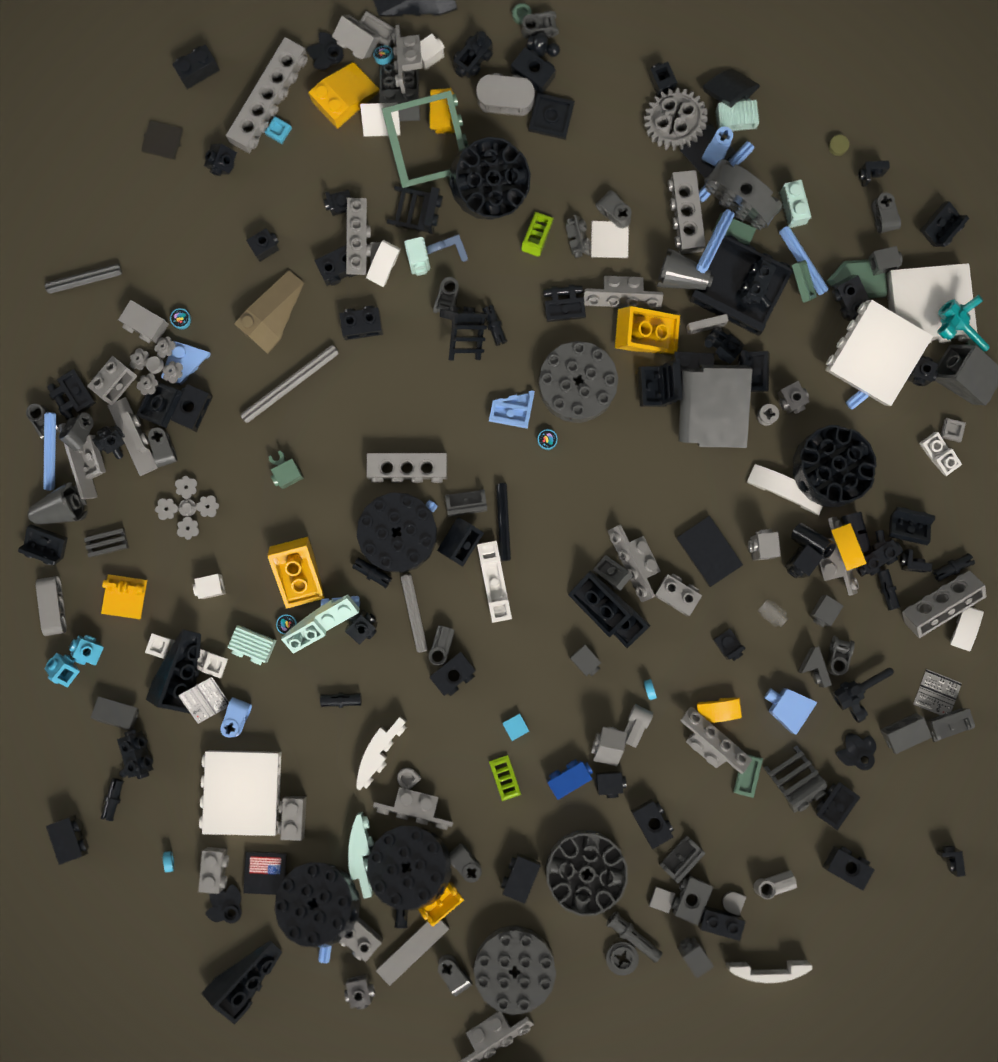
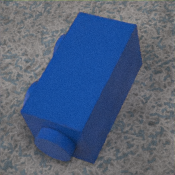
[547,759,593,800]

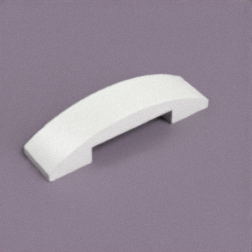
[747,464,823,515]
[477,541,512,623]
[145,633,228,678]
[726,960,812,983]

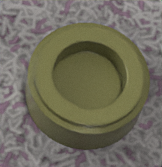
[828,135,849,156]

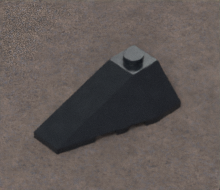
[373,0,457,17]
[146,629,201,714]
[201,941,282,1025]

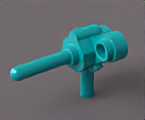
[937,295,990,351]

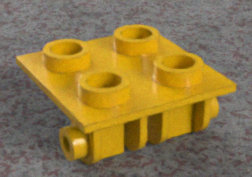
[101,574,147,619]

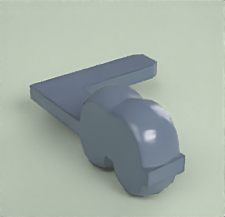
[426,234,468,262]

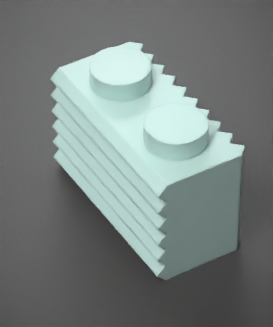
[715,98,759,131]
[779,180,811,228]
[404,237,430,276]
[228,625,277,665]

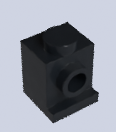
[649,62,677,97]

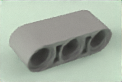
[36,576,67,636]

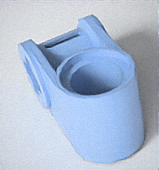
[702,127,733,166]
[220,697,252,738]

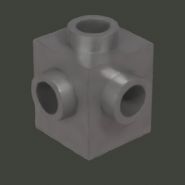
[777,381,810,414]
[344,974,375,1010]

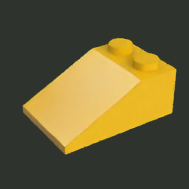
[308,62,380,129]
[615,306,680,355]
[268,537,325,609]

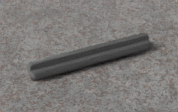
[45,264,122,294]

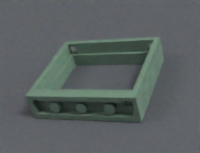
[381,91,468,188]

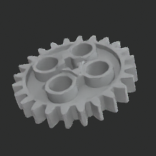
[644,88,708,151]

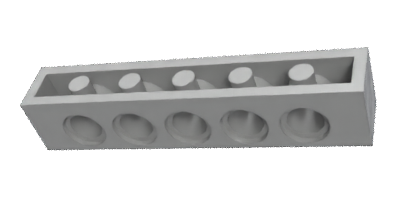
[226,37,308,154]

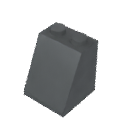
[935,345,998,406]

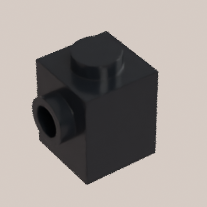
[246,228,279,262]
[596,771,626,798]

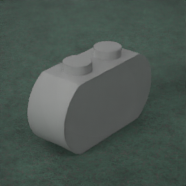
[476,73,535,116]

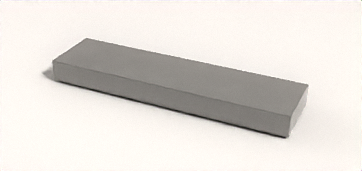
[376,919,449,986]

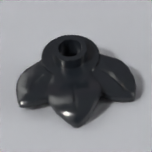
[306,32,344,70]
[836,733,876,771]
[205,884,242,923]

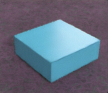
[265,116,292,144]
[502,713,529,741]

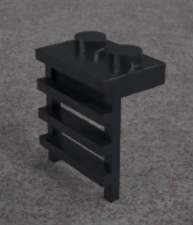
[387,186,443,235]
[440,306,488,361]
[638,358,682,407]

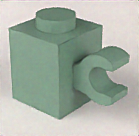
[269,451,304,489]

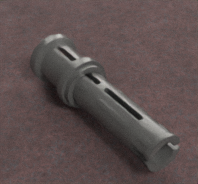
[606,911,663,963]

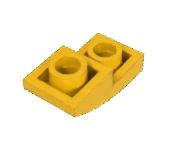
[831,523,866,571]
[697,697,742,723]

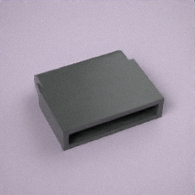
[678,365,752,448]

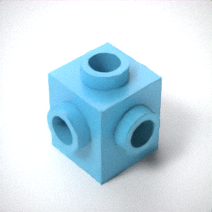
[69,634,104,666]
[44,653,80,688]

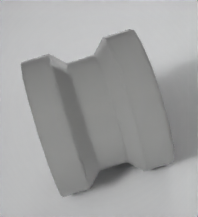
[757,404,779,426]

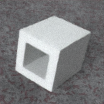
[420,34,444,70]
[193,574,226,599]

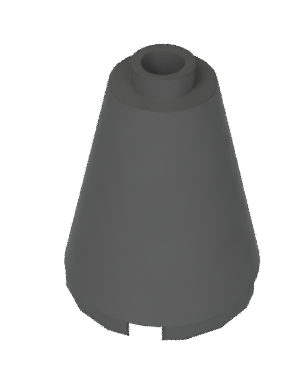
[657,248,714,290]
[28,482,88,525]

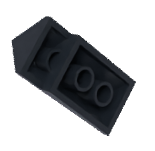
[568,571,651,648]

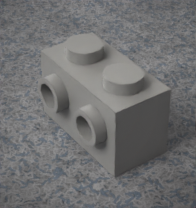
[332,15,381,59]
[118,300,169,344]
[87,356,137,406]
[748,529,781,561]
[654,573,702,616]
[591,727,627,766]
[278,796,307,841]
[198,847,229,894]
[339,917,383,962]

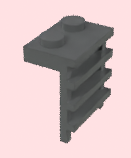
[764,746,827,813]

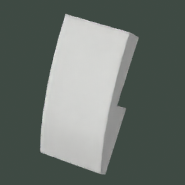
[366,240,400,287]
[919,432,962,476]
[950,607,984,651]

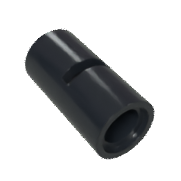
[842,512,871,552]
[791,523,836,560]

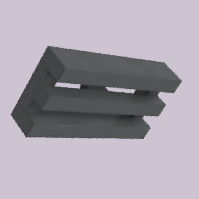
[84,528,129,558]

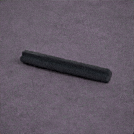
[496,483,511,561]

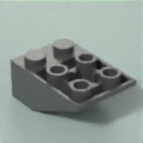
[379,64,420,121]

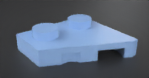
[161,341,211,385]
[489,391,535,429]

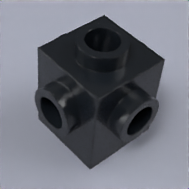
[204,143,237,176]
[907,356,938,386]
[345,609,378,645]

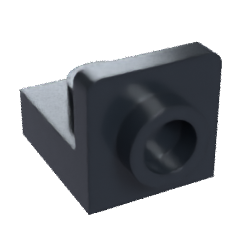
[858,161,890,187]
[323,189,351,216]
[900,549,932,573]
[713,629,746,661]
[937,845,966,877]

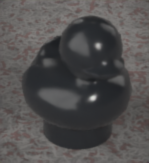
[527,32,560,57]

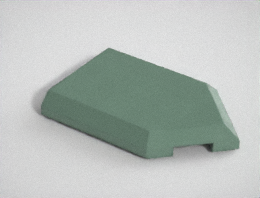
[826,260,887,298]

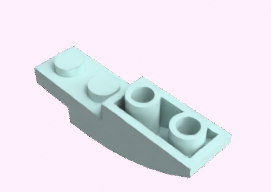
[281,594,360,653]
[348,812,374,899]

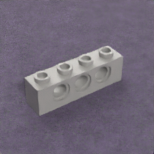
[668,170,706,254]
[367,453,447,483]
[902,570,987,638]

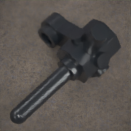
[832,668,894,723]

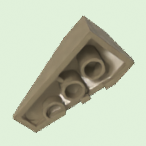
[234,270,304,354]

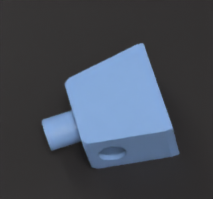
[764,688,817,735]

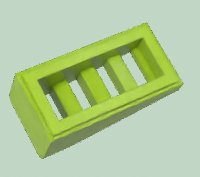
[522,212,553,257]
[489,755,521,801]

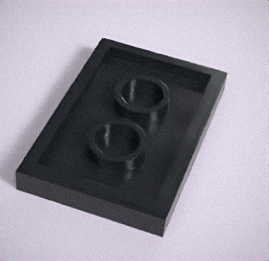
[676,516,743,587]

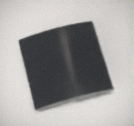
[703,69,760,108]
[680,123,736,178]

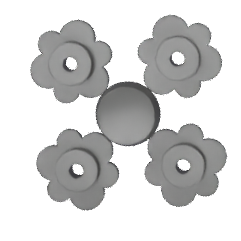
[130,337,183,395]
[155,476,219,540]

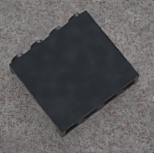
[690,235,794,336]

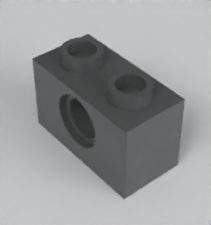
[671,874,713,925]
[677,937,714,978]

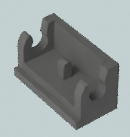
[445,490,487,517]
[90,697,139,731]
[926,708,975,742]
[880,713,932,754]
[659,835,706,883]

